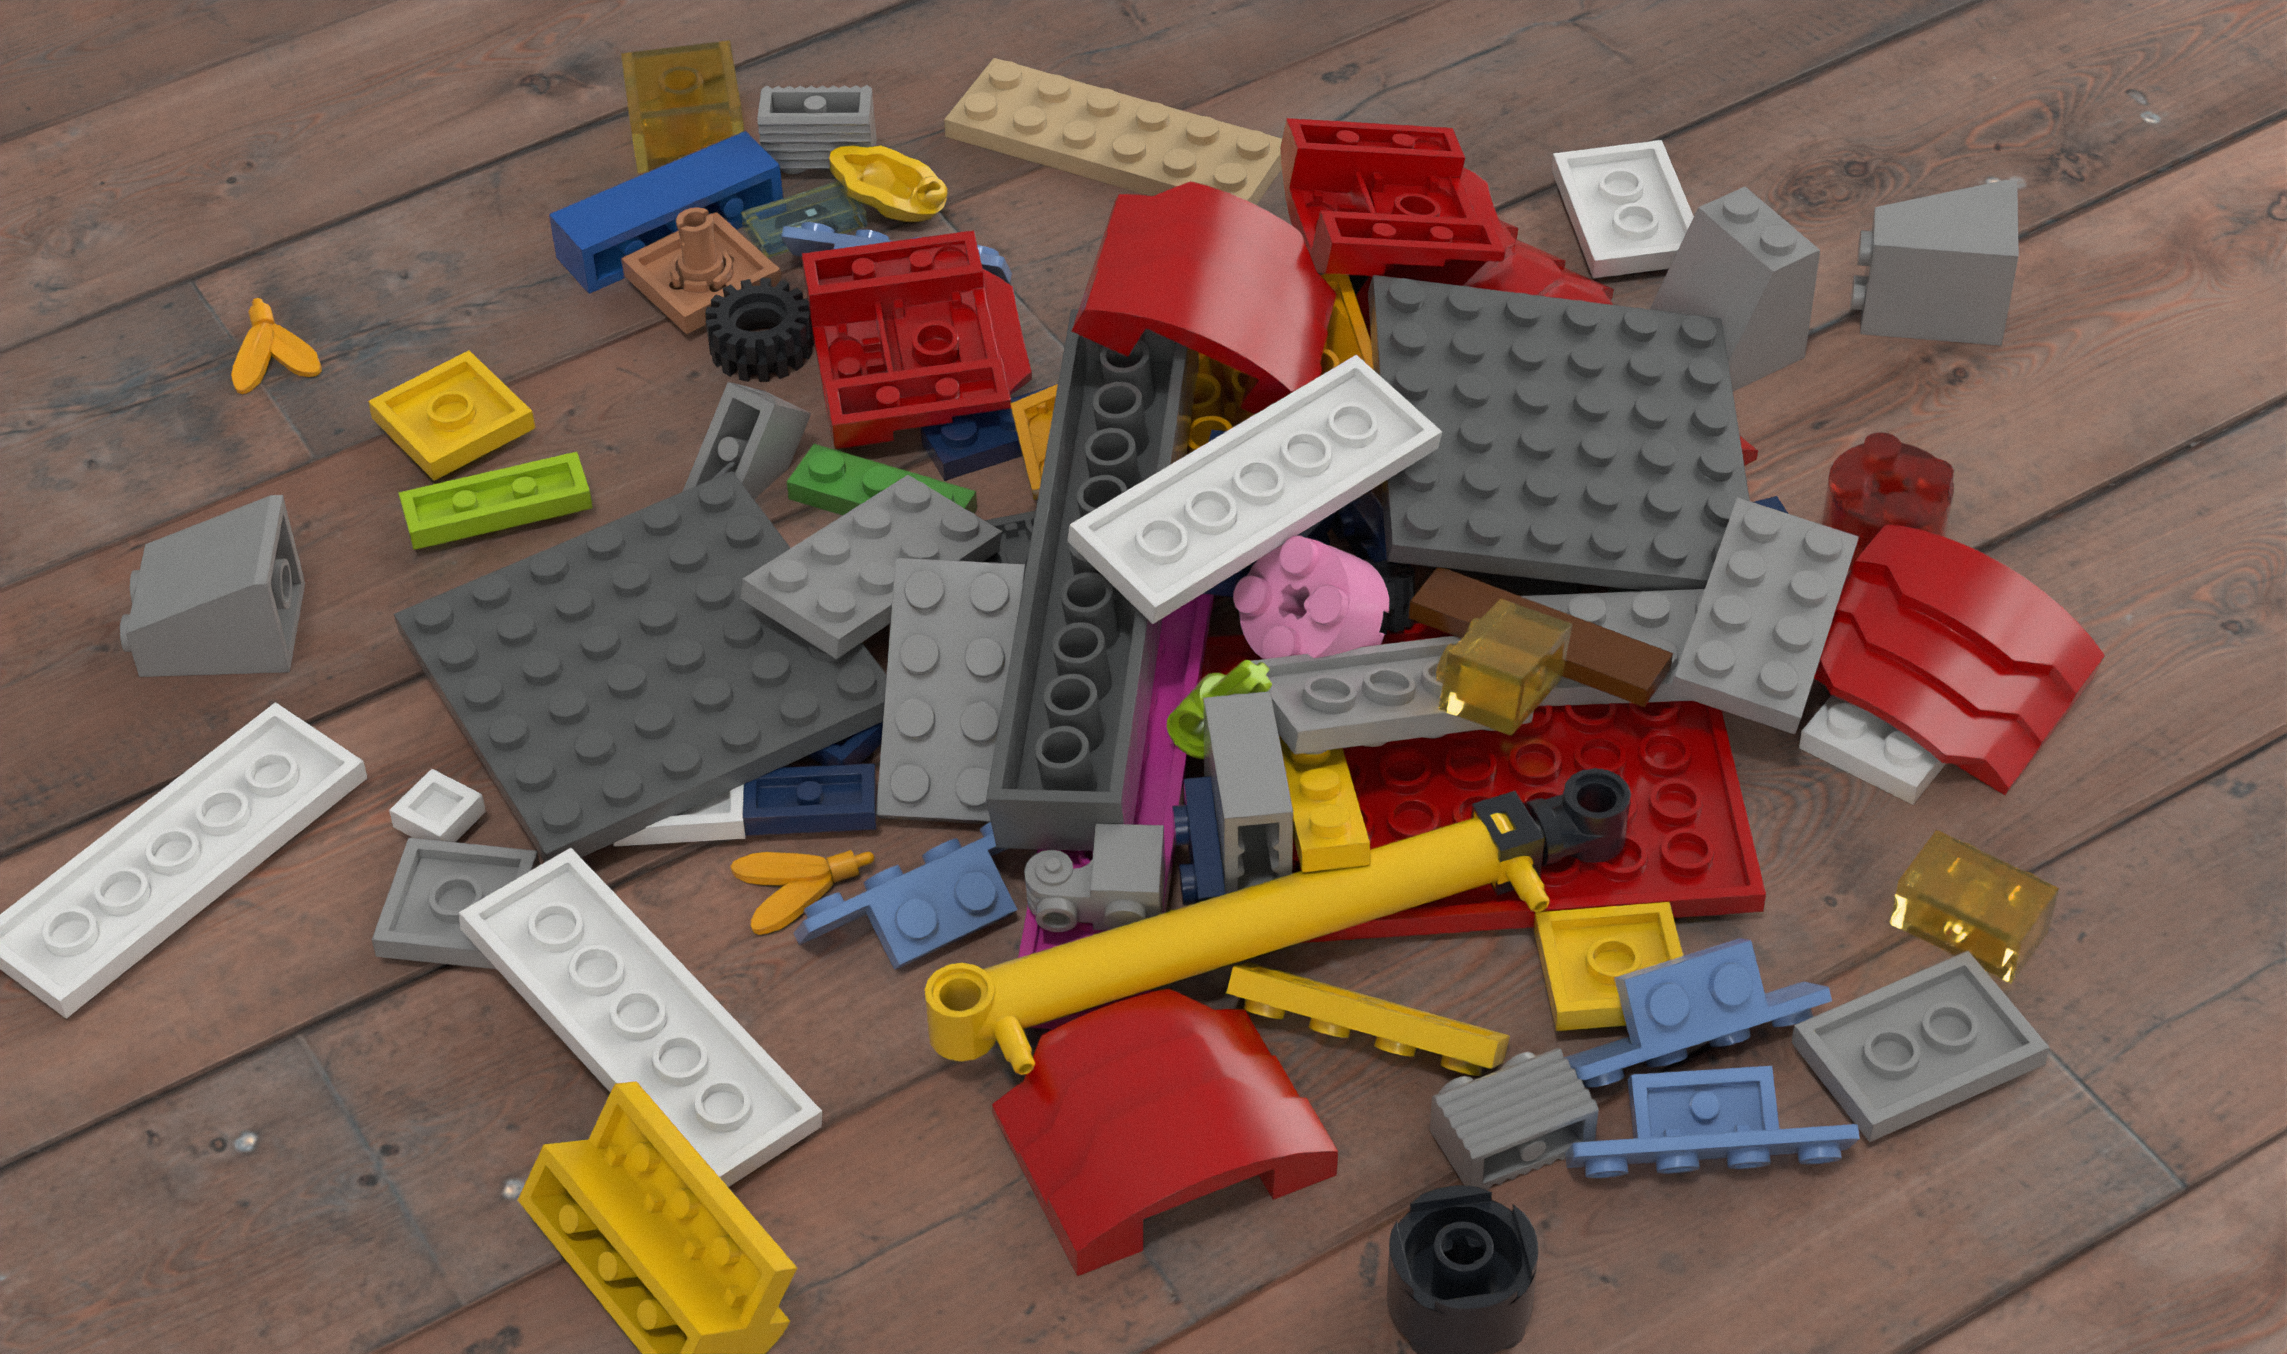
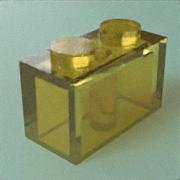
[1436,599,1573,736]
[1890,829,2059,984]

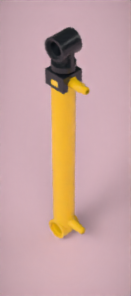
[925,768,1631,1075]

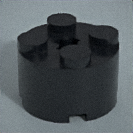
[1387,1185,1539,1354]

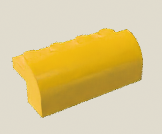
[517,1081,797,1354]

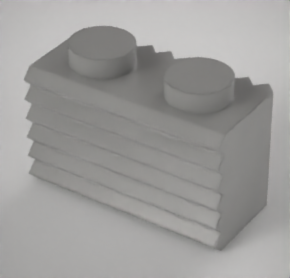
[758,85,877,174]
[1430,1048,1599,1190]

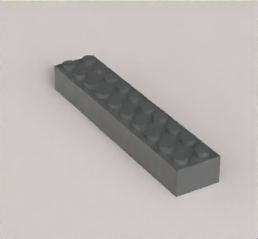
[986,309,1199,851]

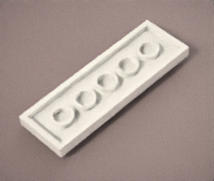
[1067,355,1442,624]
[0,702,367,1019]
[459,848,822,1187]

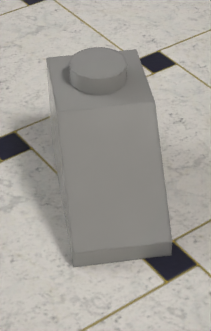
[682,382,811,499]

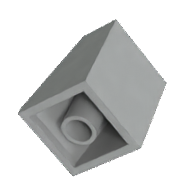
[1850,180,2019,346]
[1650,187,1820,391]
[120,495,305,677]

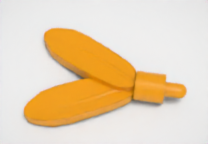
[231,298,322,394]
[730,850,875,935]

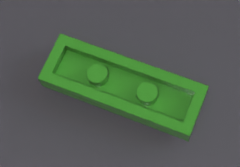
[787,444,977,515]

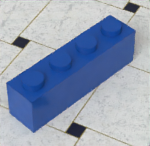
[549,131,785,294]

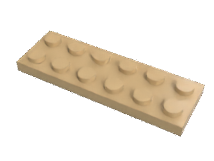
[944,58,1282,205]

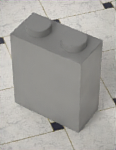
[1204,691,1293,894]

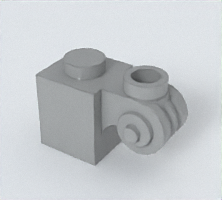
[1024,823,1166,932]

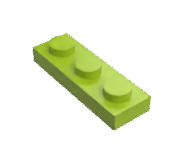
[398,452,593,550]

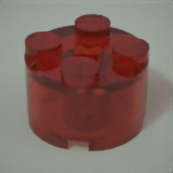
[1821,432,1954,571]

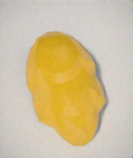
[829,146,948,222]

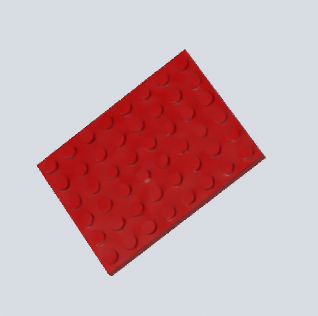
[1201,623,1766,943]

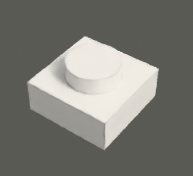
[389,769,486,842]

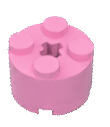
[1233,536,1389,659]

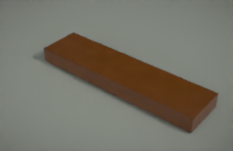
[1409,567,1673,707]

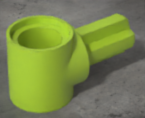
[1167,660,1272,759]

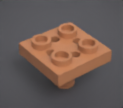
[621,207,781,334]

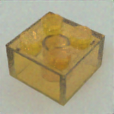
[621,40,744,173]

